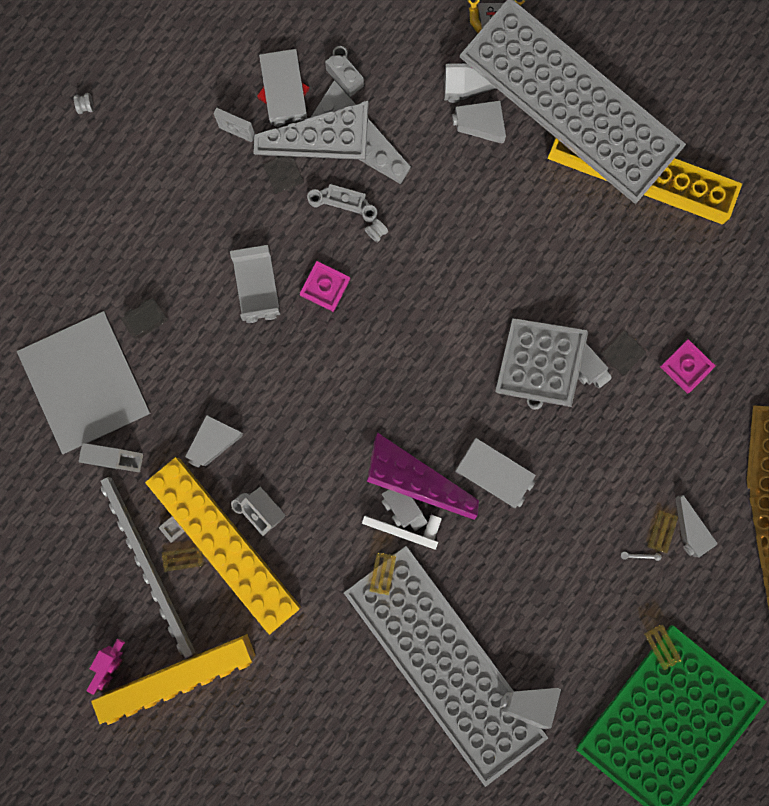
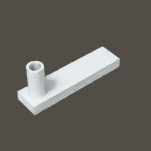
[362,515,442,550]

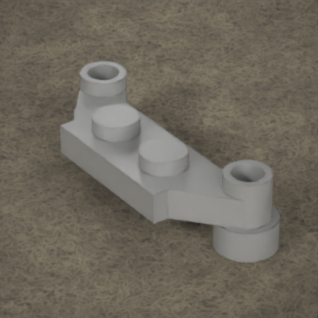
[307,184,377,223]

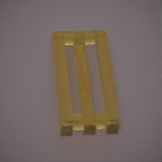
[647,510,678,553]
[162,547,204,572]
[369,552,396,595]
[644,625,682,670]

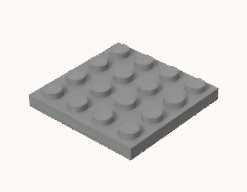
[495,318,588,407]

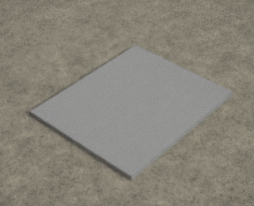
[17,311,151,454]

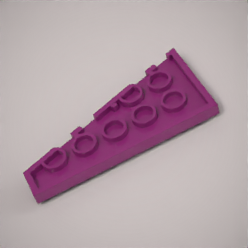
[367,433,479,520]

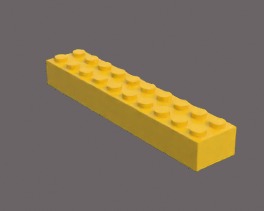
[547,137,742,224]
[145,457,301,635]

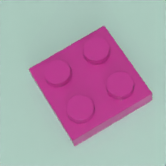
[300,261,351,312]
[660,340,715,394]

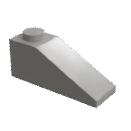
[675,495,717,557]

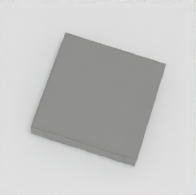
[214,108,255,142]

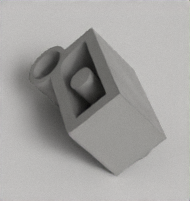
[325,46,364,97]
[578,344,612,388]
[231,487,286,536]
[382,490,428,531]

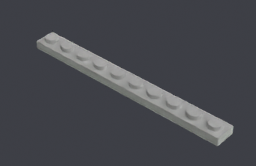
[101,477,195,658]

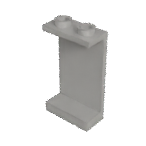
[259,49,307,127]
[230,245,280,323]
[455,438,536,508]

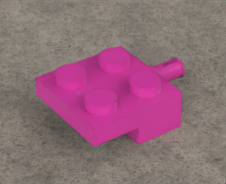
[87,639,125,695]

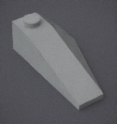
[444,64,496,103]

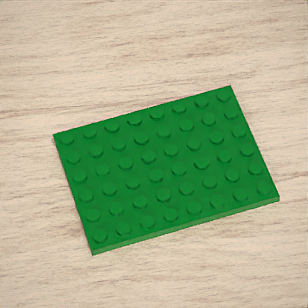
[575,625,766,806]

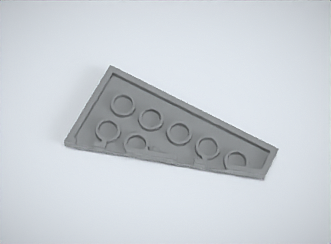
[311,80,411,184]
[254,101,369,160]

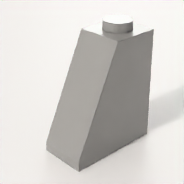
[452,101,506,143]
[185,415,243,468]
[79,443,143,472]
[501,688,561,729]

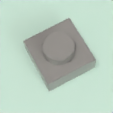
[159,516,185,543]

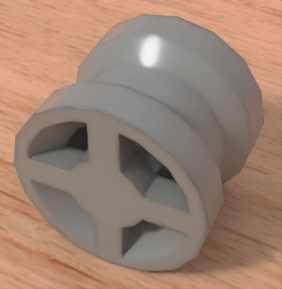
[74,93,94,114]
[364,218,388,242]

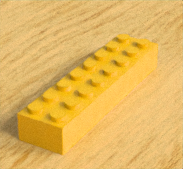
[91,634,256,725]

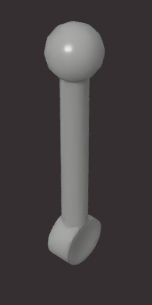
[621,552,662,561]

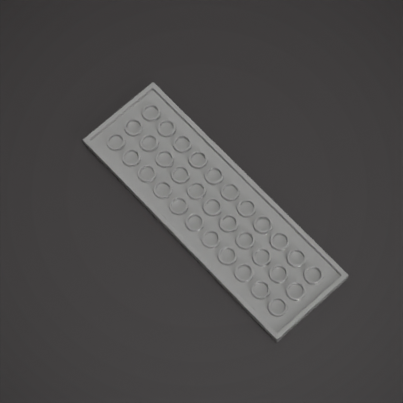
[460,0,686,204]
[344,546,548,787]

